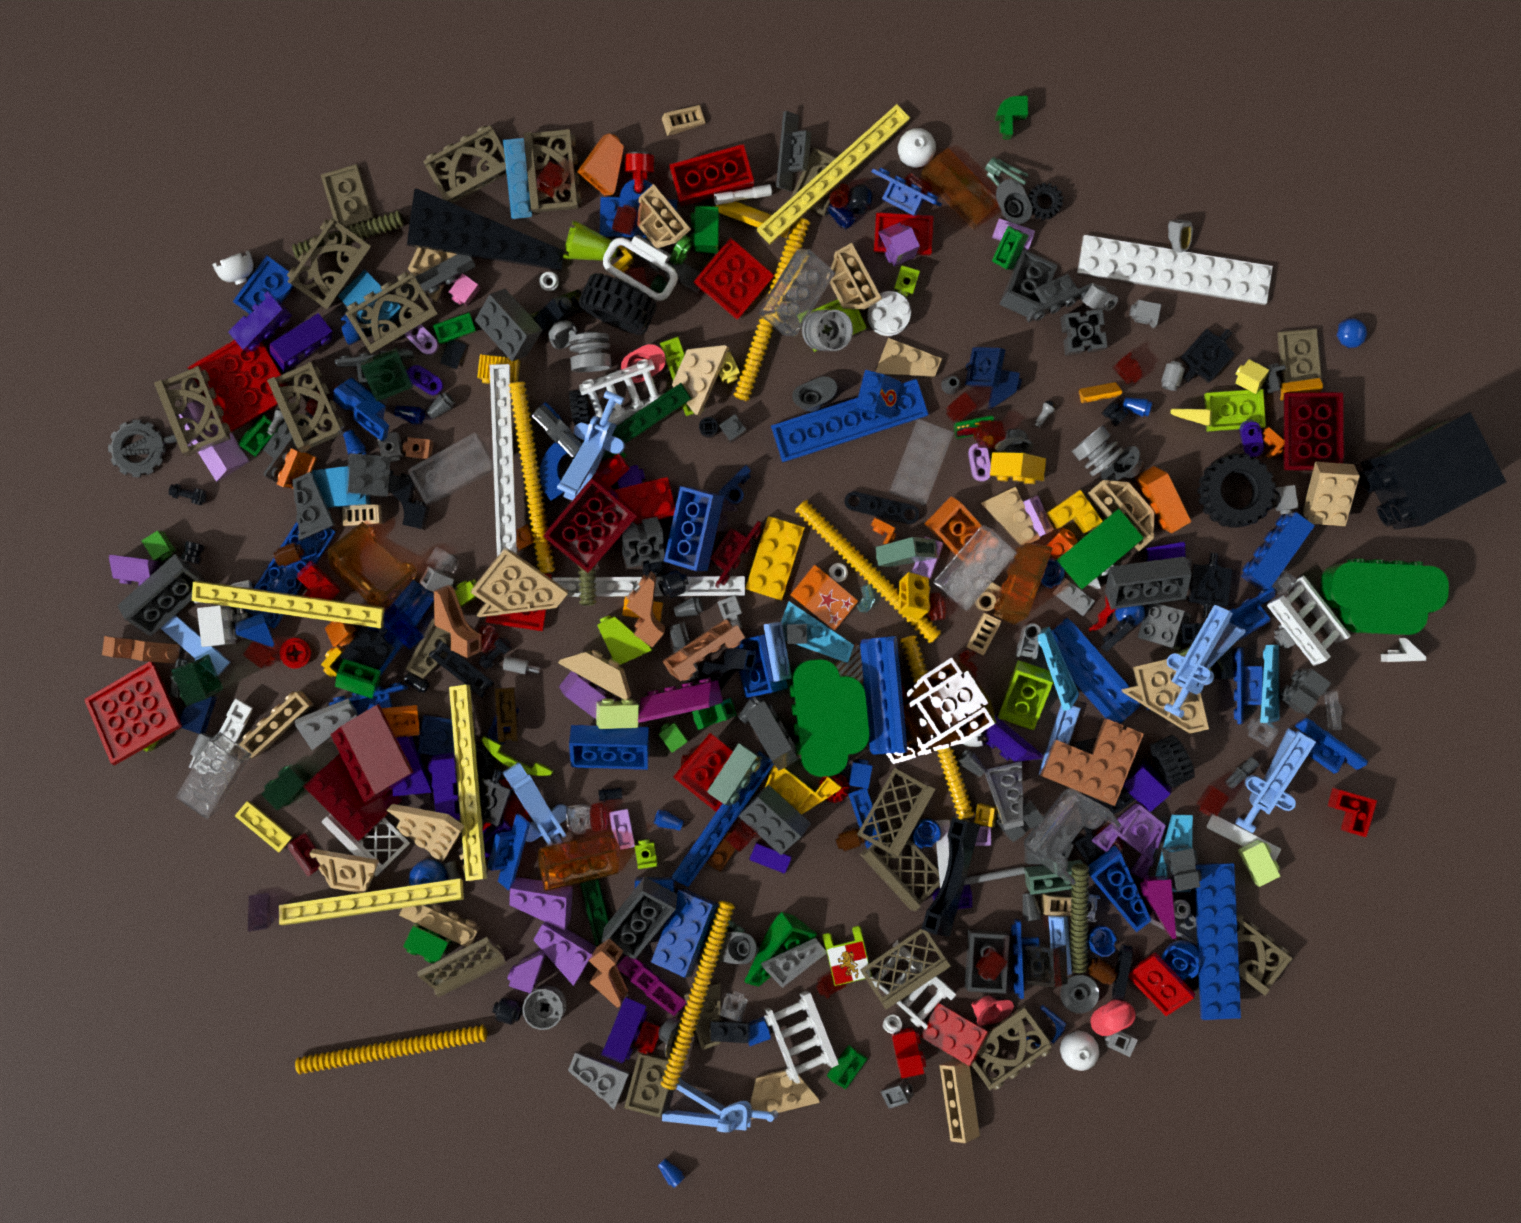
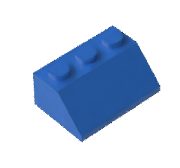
[735,634,788,698]

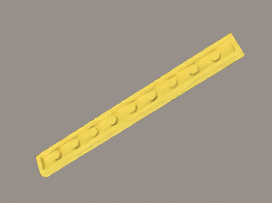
[757,104,910,245]
[192,581,384,628]
[449,685,487,881]
[279,879,464,925]

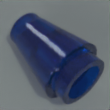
[827,202,856,230]
[395,406,425,425]

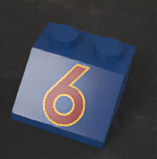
[854,370,901,420]

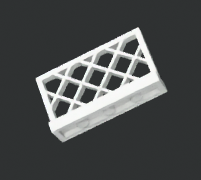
[322,814,410,876]

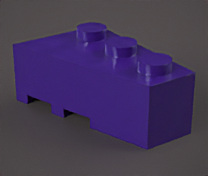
[228,291,292,353]
[270,313,332,374]
[393,736,434,796]
[429,753,460,820]
[601,997,648,1064]

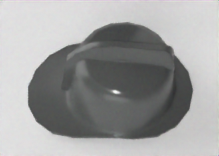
[996,179,1032,224]
[792,377,837,412]
[995,428,1034,454]
[1101,446,1144,481]
[717,932,759,964]
[658,1017,682,1057]

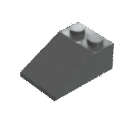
[999,250,1057,317]

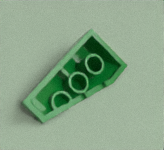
[745,912,817,987]

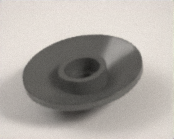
[1060,975,1099,1014]

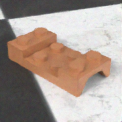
[663,619,745,681]

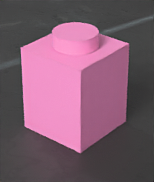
[449,273,480,306]

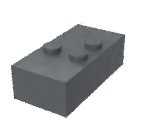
[117,554,206,637]
[1105,557,1192,609]
[602,876,678,960]

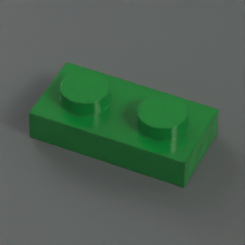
[433,313,477,344]

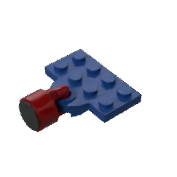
[600,152,678,238]

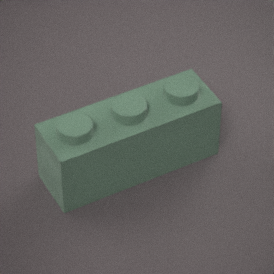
[707,743,762,806]
[1024,860,1083,895]

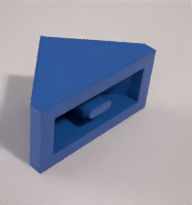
[234,613,274,647]

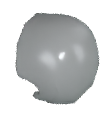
[548,320,577,349]

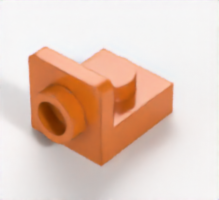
[1261,427,1284,458]
[870,518,896,545]

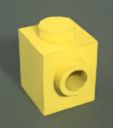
[719,352,740,384]
[1236,360,1269,394]

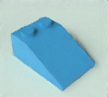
[338,270,402,332]
[312,466,371,508]

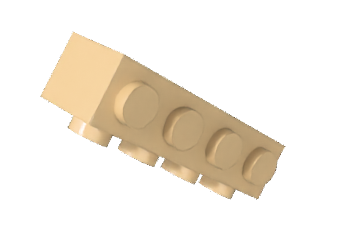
[239,691,314,758]
[399,903,481,947]
[940,1059,980,1143]

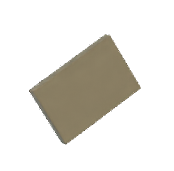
[790,148,840,216]
[320,164,374,228]
[1277,328,1322,383]
[624,1052,669,1118]

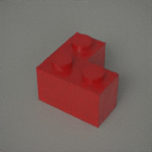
[297,560,340,600]
[1327,788,1377,837]
[891,1027,927,1078]

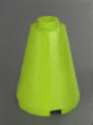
[563,220,618,261]

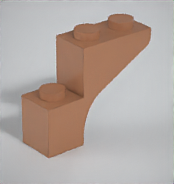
[626,572,665,647]
[434,585,481,658]
[102,636,180,664]
[588,938,628,1008]

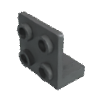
[1138,603,1191,651]

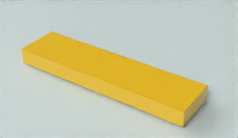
[716,201,791,238]

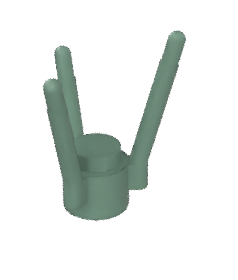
[985,157,1028,187]

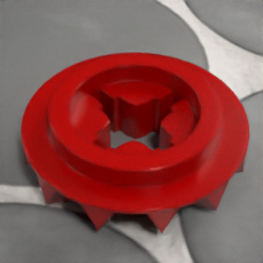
[280,638,311,669]
[819,773,849,803]

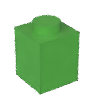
[142,530,176,562]
[658,722,688,753]

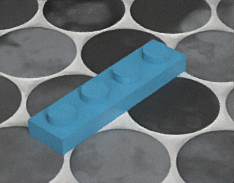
[503,138,532,219]

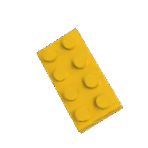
[745,516,805,601]

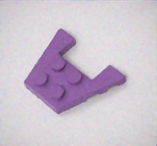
[1092,803,1166,881]

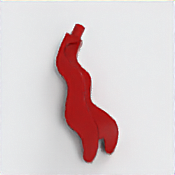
[1089,595,1116,631]

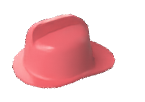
[621,344,666,383]
[971,995,1014,1026]
[1090,1000,1136,1036]

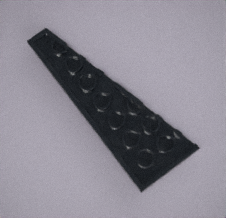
[407,188,564,271]

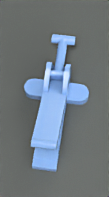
[557,390,625,500]
[1164,605,1245,718]
[1235,728,1316,833]
[502,762,580,868]
[662,1078,778,1132]

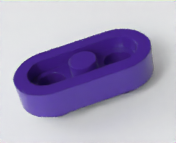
[407,365,444,396]
[1240,419,1264,457]

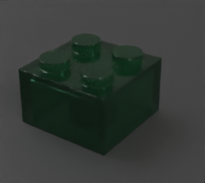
[361,347,413,402]
[171,654,223,706]
[261,764,312,811]

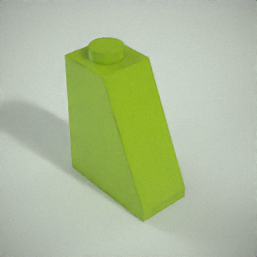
[597,615,652,666]

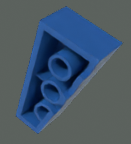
[1088,845,1152,932]

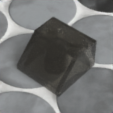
[1022,943,1068,988]

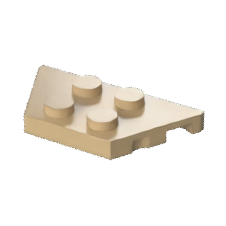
[408,248,457,302]
[672,345,730,416]
[310,849,379,893]
[750,1070,820,1119]

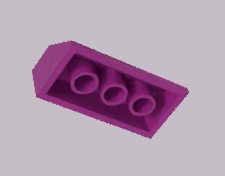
[638,678,723,723]

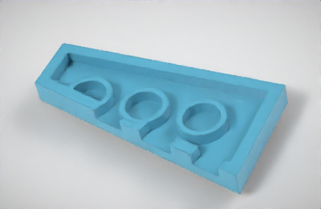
[781,601,854,663]
[1038,627,1079,711]
[1260,645,1279,723]
[1155,814,1193,892]

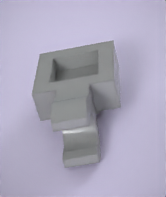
[717,595,743,629]

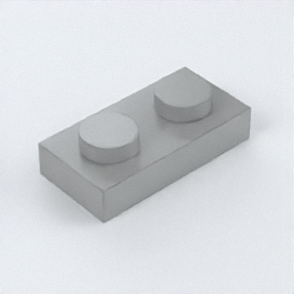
[1052,578,1095,616]

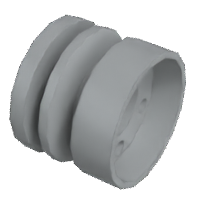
[802,310,853,351]
[569,332,612,372]
[1071,425,1124,476]
[522,985,567,1030]

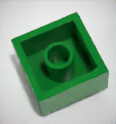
[691,206,719,253]
[403,923,452,964]

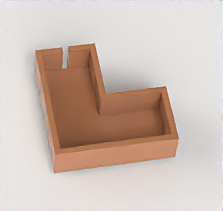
[1040,719,1144,806]

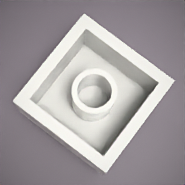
[197,605,237,647]

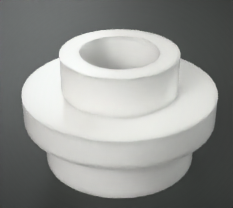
[540,272,559,291]
[829,563,848,582]
[1173,900,1191,919]
[883,1015,902,1034]

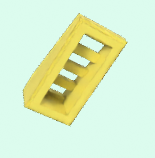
[1171,409,1212,426]

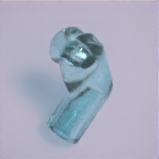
[857,584,875,613]

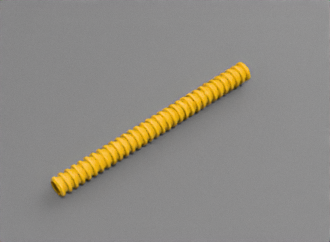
[733,217,810,401]
[508,381,555,573]
[795,500,941,643]
[900,635,974,819]
[660,900,735,1090]
[295,1024,487,1075]

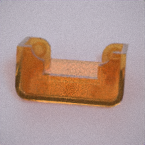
[327,522,417,612]

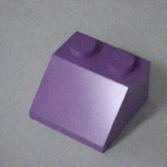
[109,555,161,586]
[507,950,546,993]

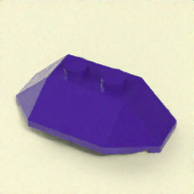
[982,716,1044,761]

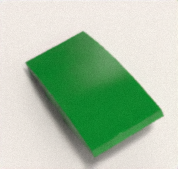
[1057,508,1144,590]

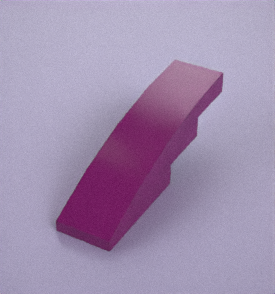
[616,954,686,1016]

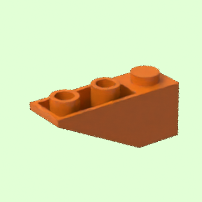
[325,621,358,648]

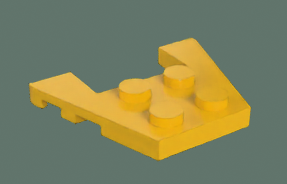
[765,765,842,815]

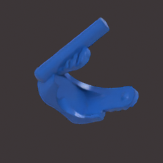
[1026,1005,1066,1047]

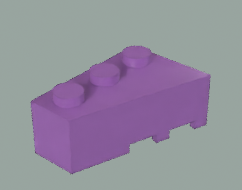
[879,223,920,267]
[559,671,618,719]
[509,877,573,931]
[534,922,596,986]

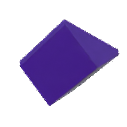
[1123,759,1171,812]

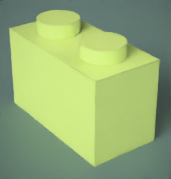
[596,698,638,729]
[1238,840,1280,887]

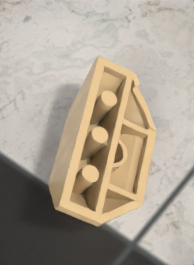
[637,184,691,249]
[828,243,882,309]
[1088,480,1154,551]
[558,650,631,700]

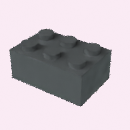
[475,289,543,361]
[745,701,798,771]
[738,785,811,855]
[965,929,1009,993]

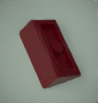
[287,833,320,877]

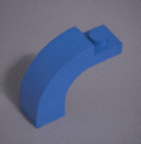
[540,437,582,502]

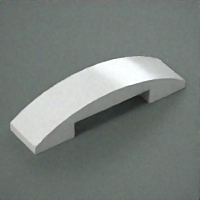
[200,698,253,774]

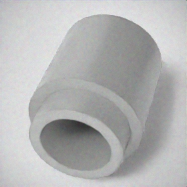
[1161,361,1185,391]

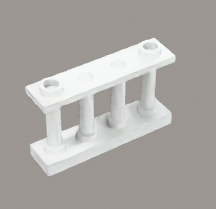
[579,359,664,425]
[1267,575,1351,666]
[871,940,956,1029]
[764,991,839,1084]

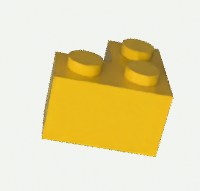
[990,453,1046,484]
[1046,490,1102,533]

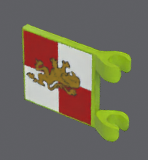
[822,926,872,986]

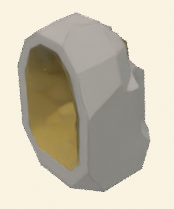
[1168,219,1193,253]

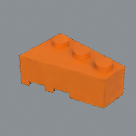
[1134,466,1191,534]

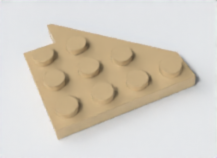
[471,547,568,617]
[1121,654,1209,733]
[387,804,464,862]

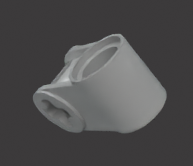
[1082,283,1118,311]
[1016,623,1041,661]

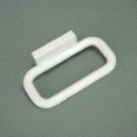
[603,235,678,301]

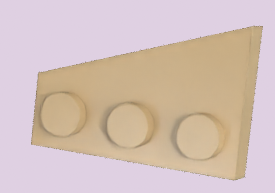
[875,338,942,377]
[980,487,1040,547]

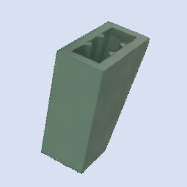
[876,537,938,567]

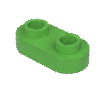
[669,235,692,265]

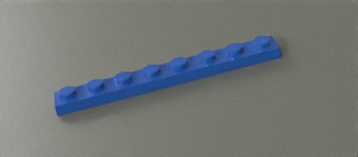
[672,751,774,887]

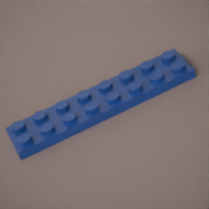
[771,379,928,463]
[1195,863,1241,1020]

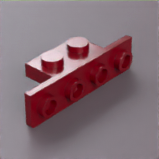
[710,521,762,589]

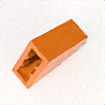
[577,133,624,197]

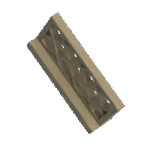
[857,768,935,858]
[860,823,940,912]
[860,929,951,1010]
[417,937,507,997]

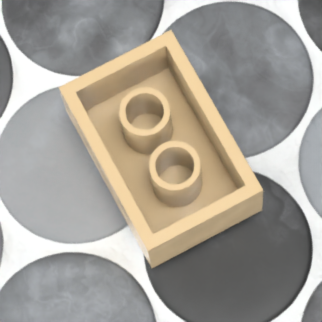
[1302,462,1360,526]

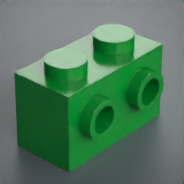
[335,659,381,699]

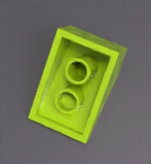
[998,660,1053,730]

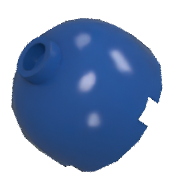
[409,859,448,886]
[1162,940,1201,980]

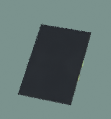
[440,340,466,369]

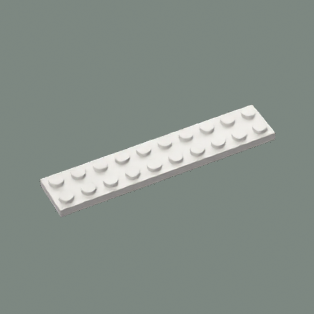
[1077,235,1273,305]

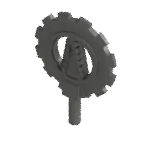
[108,420,177,477]

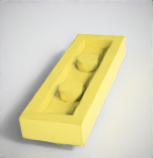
[235,801,293,853]

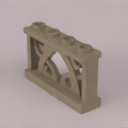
[423,125,507,203]
[524,129,582,214]
[287,218,371,309]
[345,271,437,353]
[267,362,345,453]
[154,366,231,457]
[1236,911,1292,996]
[972,1005,1053,1090]

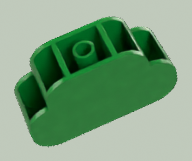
[1320,559,1449,635]
[789,659,869,777]

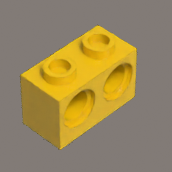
[899,572,930,619]

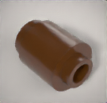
[273,542,304,566]
[835,828,865,852]
[1087,958,1118,985]

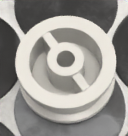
[867,291,911,336]

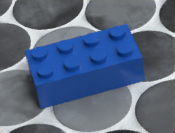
[664,486,724,571]
[1241,512,1315,590]
[569,725,649,770]
[651,889,719,978]

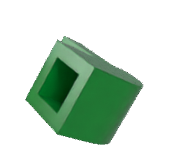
[995,96,1028,140]
[692,698,737,730]

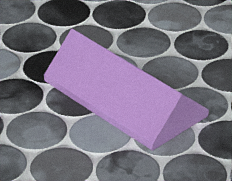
[179,401,250,482]

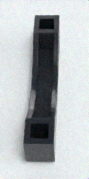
[921,817,981,937]

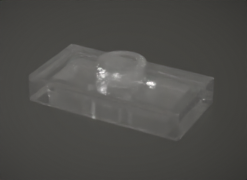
[1324,691,1342,730]

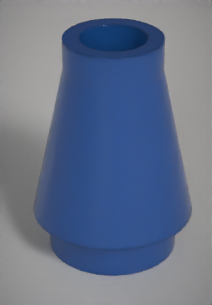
[1123,397,1152,417]
[343,430,366,456]
[653,809,683,831]
[657,1158,685,1188]

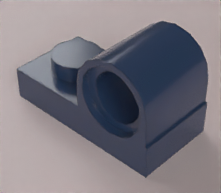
[718,465,751,505]

